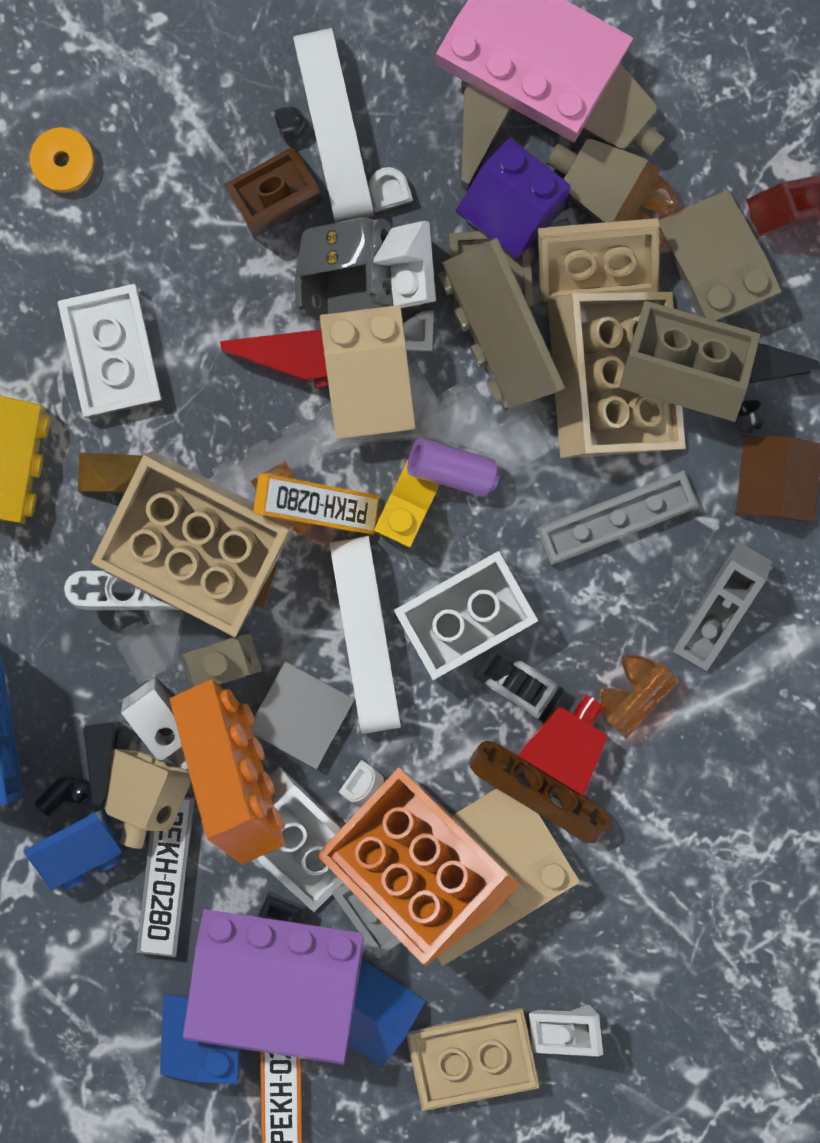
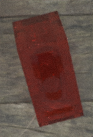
[746,175,820,237]

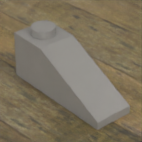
[673,542,773,671]

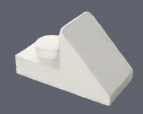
[373,221,436,308]
[529,1005,603,1056]

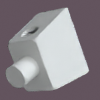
[121,677,188,769]

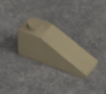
[461,80,512,190]

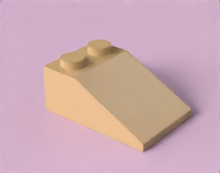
[320,305,415,440]

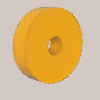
[30,127,95,193]

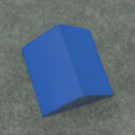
[347,958,426,1067]

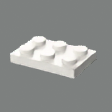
[57,284,162,418]

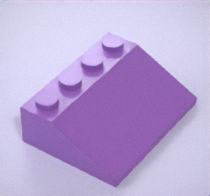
[183,909,364,1065]

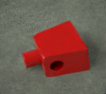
[517,694,608,795]

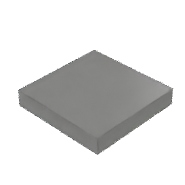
[251,661,355,769]

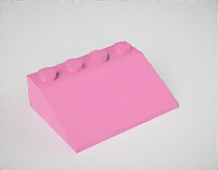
[435,0,633,143]

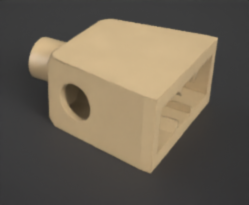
[104,749,191,849]

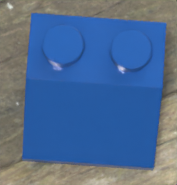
[23,808,126,892]
[160,994,241,1084]

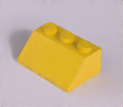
[0,395,50,524]

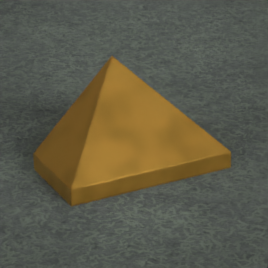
[77,452,143,494]

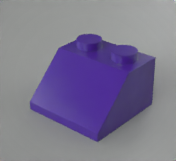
[456,137,571,260]

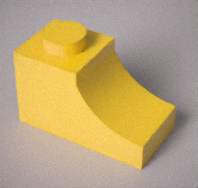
[374,460,440,549]

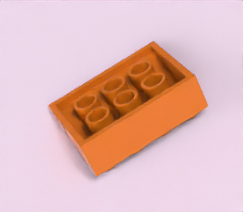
[316,767,521,966]

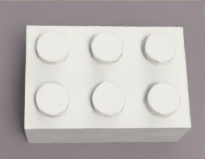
[394,551,538,680]

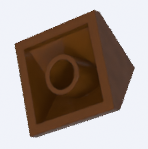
[224,147,322,238]
[735,435,820,523]

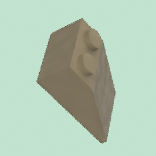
[658,189,782,322]

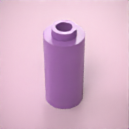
[407,437,500,497]

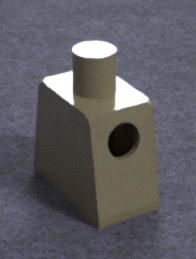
[580,63,665,157]
[546,138,648,223]
[179,633,263,689]

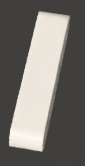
[293,28,374,223]
[329,536,401,734]

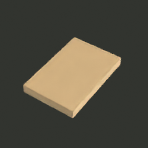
[538,218,660,302]
[406,1007,540,1111]

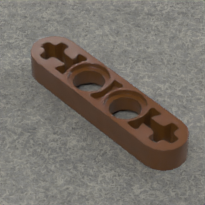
[469,741,612,844]

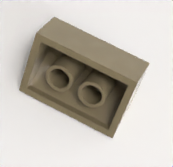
[619,300,760,422]

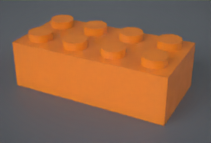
[169,679,285,865]

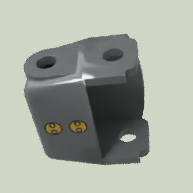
[295,217,393,321]

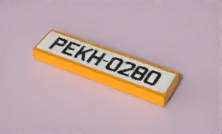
[253,473,379,535]

